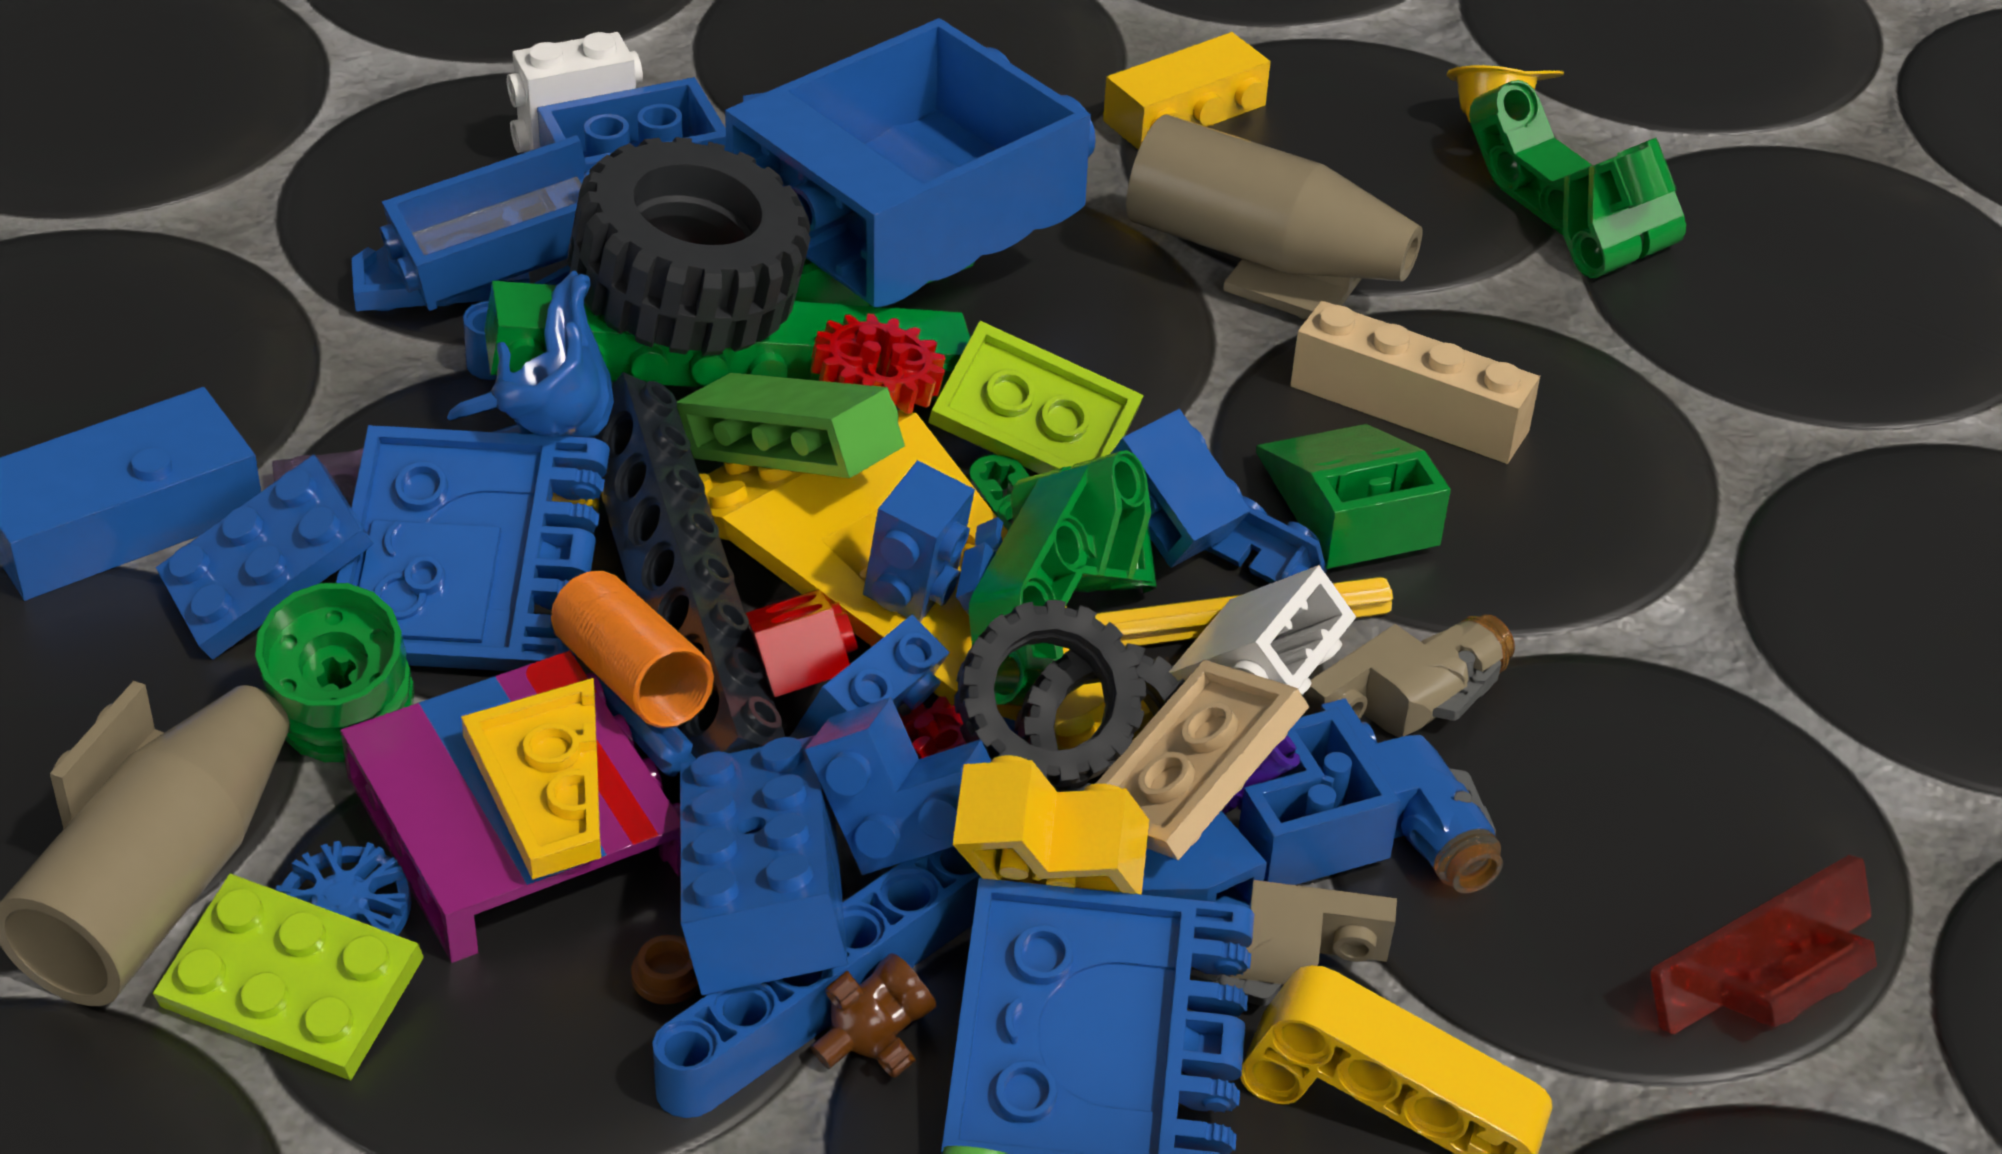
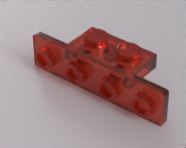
[1650,855,1877,1034]

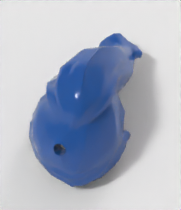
[491,271,614,438]

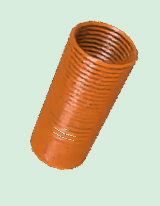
[551,571,714,728]

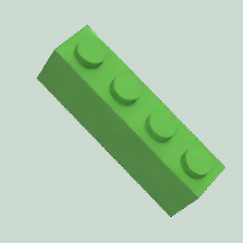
[677,373,905,478]

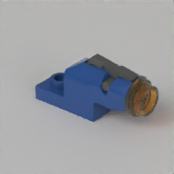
[1320,698,1503,893]

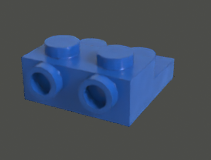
[790,614,950,739]

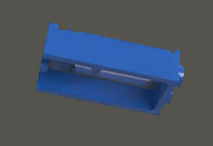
[379,135,590,311]

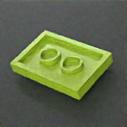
[928,321,1144,474]
[153,873,424,1081]

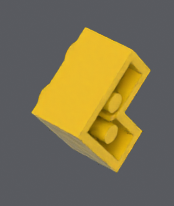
[953,755,1149,894]

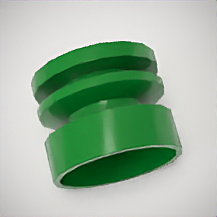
[255,583,415,762]

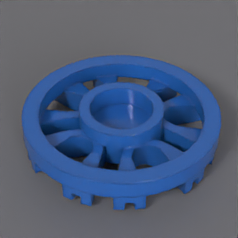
[275,841,411,936]

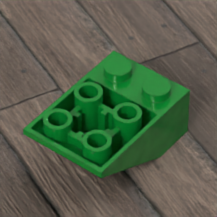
[1256,424,1451,569]

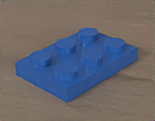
[156,454,374,660]

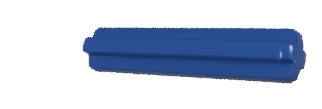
[592,671,696,777]

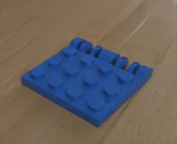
[336,425,610,671]
[941,878,1255,1154]

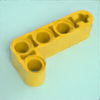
[1240,965,1553,1154]

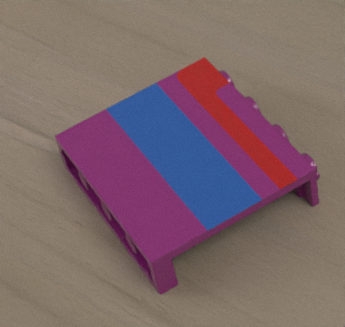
[341,651,681,963]

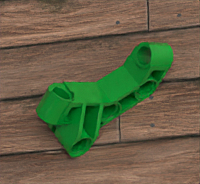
[1469,80,1686,278]
[969,450,1157,706]

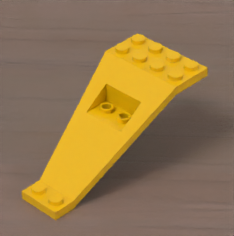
[699,410,1154,750]

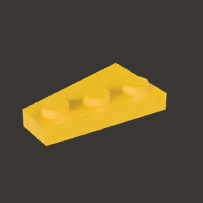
[461,678,601,880]

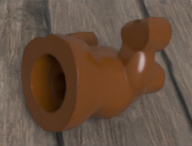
[811,953,936,1078]

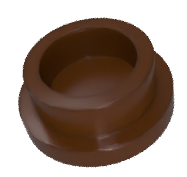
[631,935,700,1004]

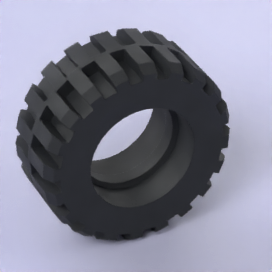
[567,137,811,356]

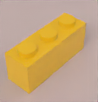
[1103,32,1271,150]

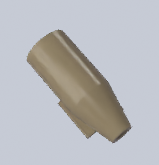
[1126,114,1423,320]
[0,681,290,1006]

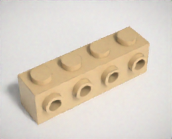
[1291,301,1540,464]

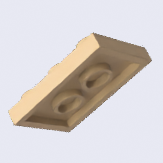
[1095,660,1309,860]

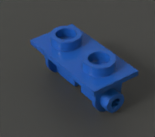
[1205,496,1327,583]

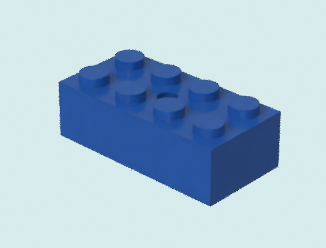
[680,736,848,995]

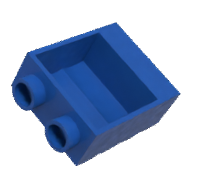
[725,18,1096,307]

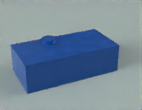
[0,387,261,601]

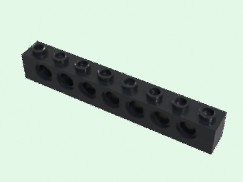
[594,372,785,759]

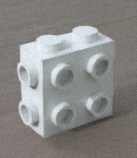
[506,32,643,153]
[1169,565,1356,695]

